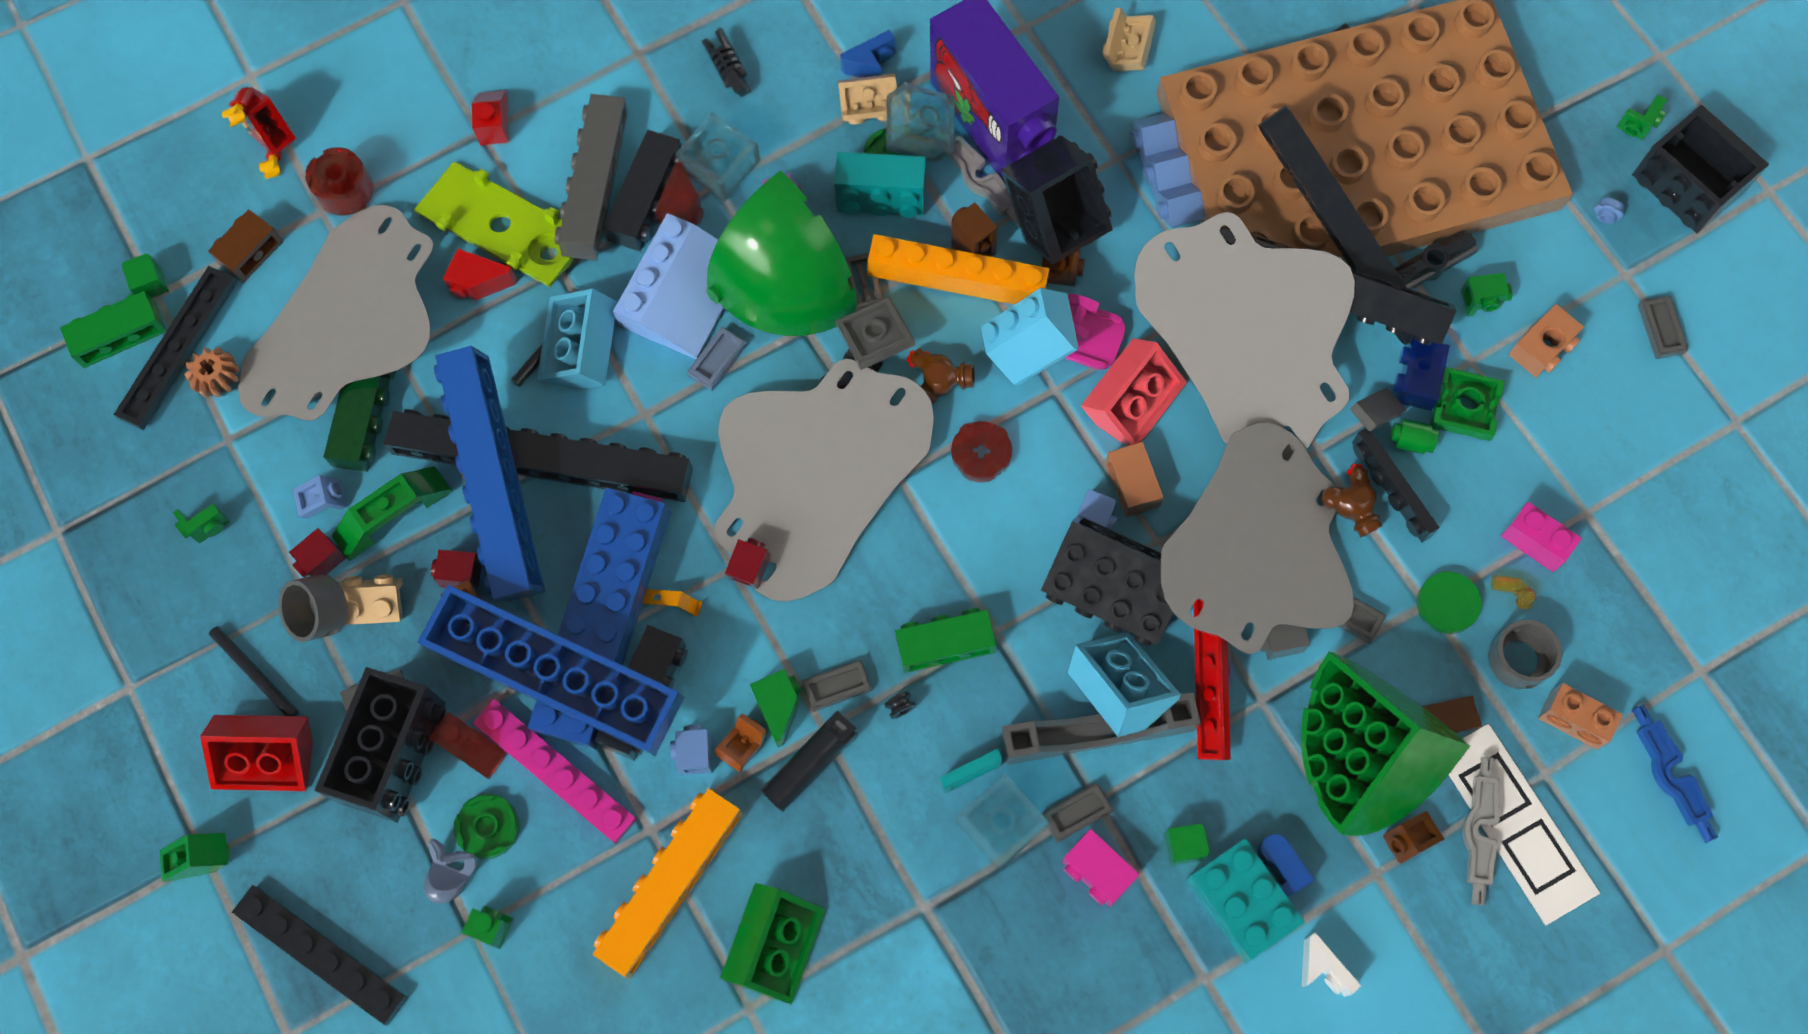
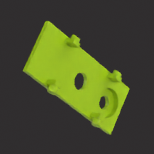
[414,161,574,288]

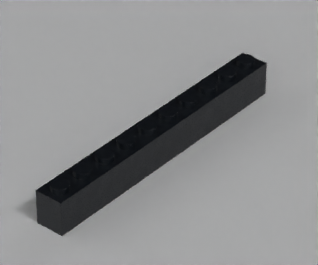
[384,409,693,502]

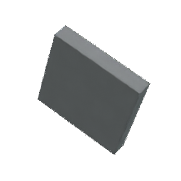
[835,297,915,370]

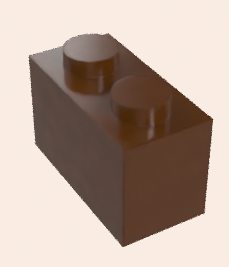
[951,202,998,257]
[208,209,284,283]

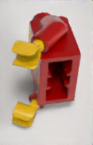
[222,87,296,179]

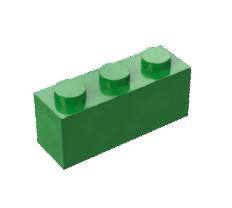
[60,291,167,368]
[895,608,996,674]

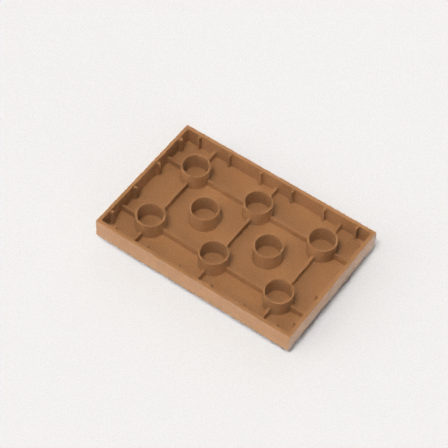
[1156,0,1573,267]

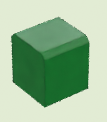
[121,253,169,298]
[1164,824,1210,866]

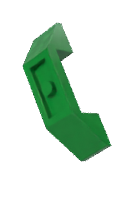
[332,466,452,561]

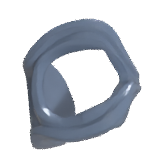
[424,839,477,903]

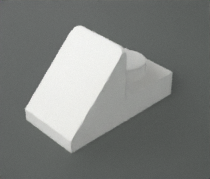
[1302,933,1361,997]

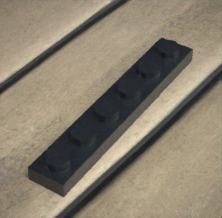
[113,265,237,431]
[232,885,408,1026]

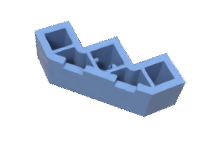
[1131,113,1205,228]

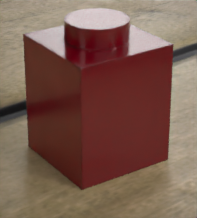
[289,528,346,578]
[725,538,771,589]
[431,549,482,589]

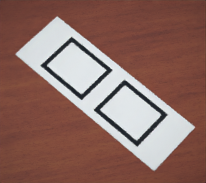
[1449,724,1600,926]

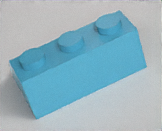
[537,288,617,389]
[981,288,1079,385]
[1068,632,1181,737]

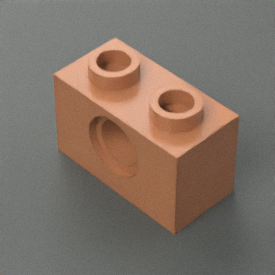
[1508,304,1584,378]

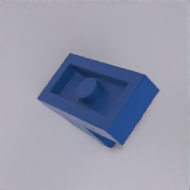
[840,29,896,78]

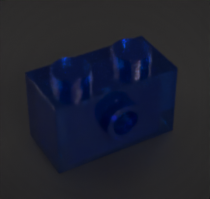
[1393,337,1450,411]

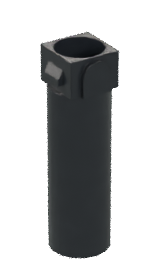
[760,710,858,812]

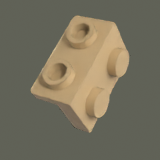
[1103,8,1157,71]
[838,74,900,124]
[339,574,403,625]

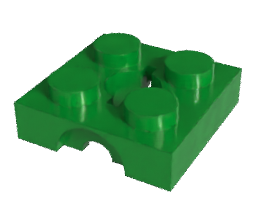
[1431,367,1505,441]

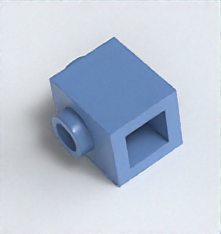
[1078,489,1117,530]
[670,725,712,775]

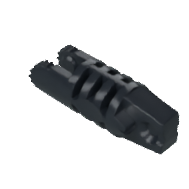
[701,27,750,97]

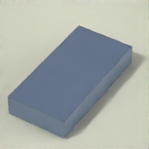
[687,326,747,391]

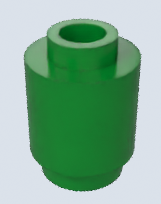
[1390,418,1439,454]

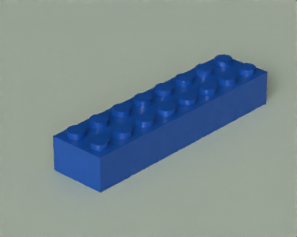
[434,346,546,602]
[527,488,671,750]
[417,585,684,756]

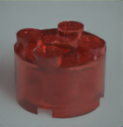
[305,147,374,216]

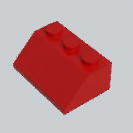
[200,715,313,791]

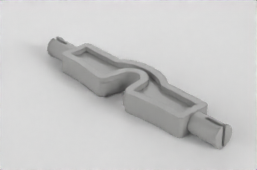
[936,126,1019,226]
[1462,757,1500,906]

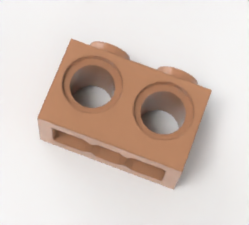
[1538,683,1623,749]

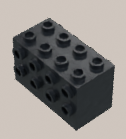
[1040,515,1173,646]
[314,667,446,823]

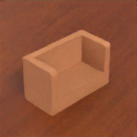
[1105,442,1164,518]

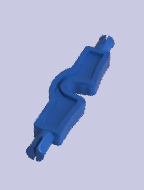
[1631,704,1718,843]

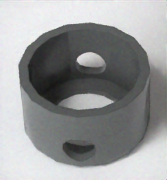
[278,574,348,642]
[1488,620,1563,689]

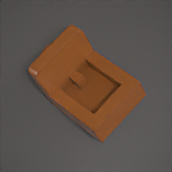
[714,714,767,772]

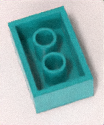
[834,152,926,218]
[1187,838,1305,963]

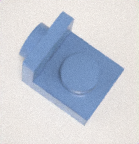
[292,475,347,519]

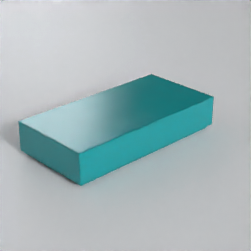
[939,749,1002,793]

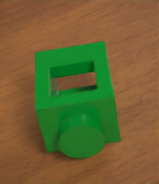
[1461,273,1512,317]
[461,905,514,949]

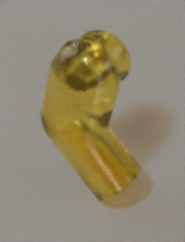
[1491,575,1536,609]

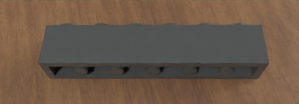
[555,94,628,260]

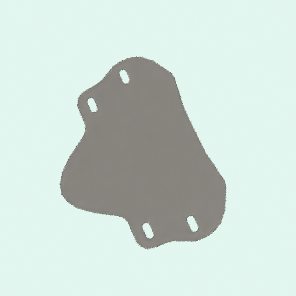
[238,205,433,421]
[1134,212,1355,461]
[714,359,934,602]
[1161,423,1354,654]

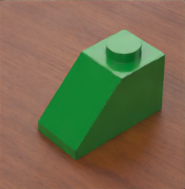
[749,669,802,748]
[160,833,230,882]

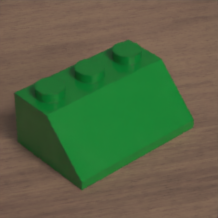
[720,883,826,1005]

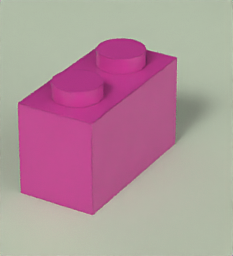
[1501,502,1582,573]
[1062,829,1140,907]

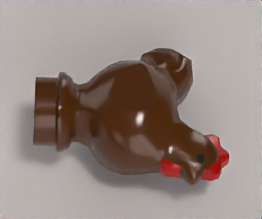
[906,348,975,405]
[1321,464,1383,538]

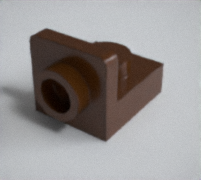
[1042,249,1085,287]
[1383,811,1444,863]

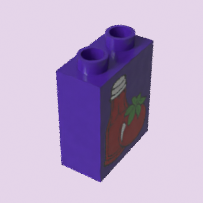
[930,0,1059,184]

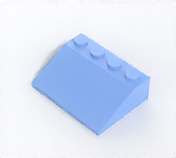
[613,213,725,359]

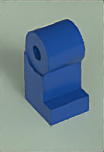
[1257,834,1315,898]

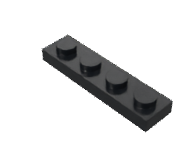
[1352,428,1440,543]

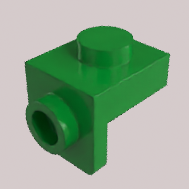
[1617,94,1668,140]
[173,504,230,544]

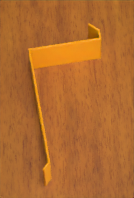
[643,589,703,616]

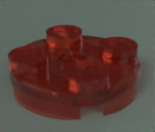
[951,421,1012,482]

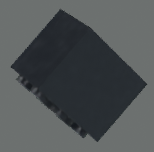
[1632,104,1769,234]
[1001,135,1113,265]

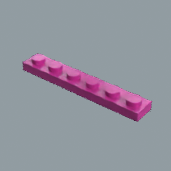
[473,699,638,844]

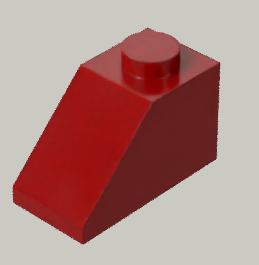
[472,90,509,146]
[443,249,517,300]

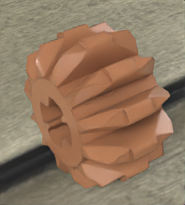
[184,347,240,398]

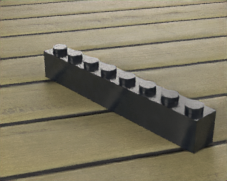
[1220,225,1457,346]

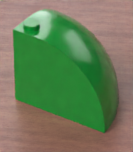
[706,170,857,336]
[1301,651,1470,836]

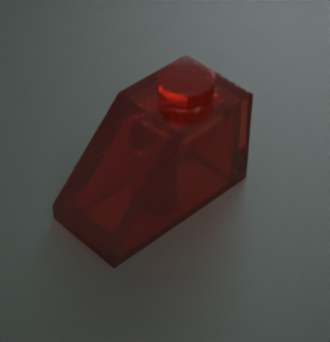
[655,161,704,225]
[429,712,508,779]

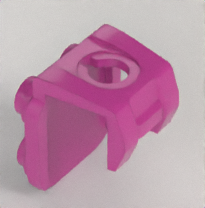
[1065,293,1125,370]

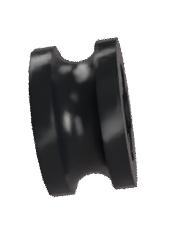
[884,691,916,719]

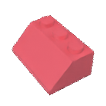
[1081,338,1187,446]

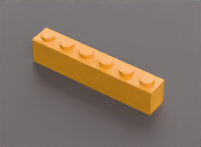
[867,234,1049,305]
[592,788,743,979]

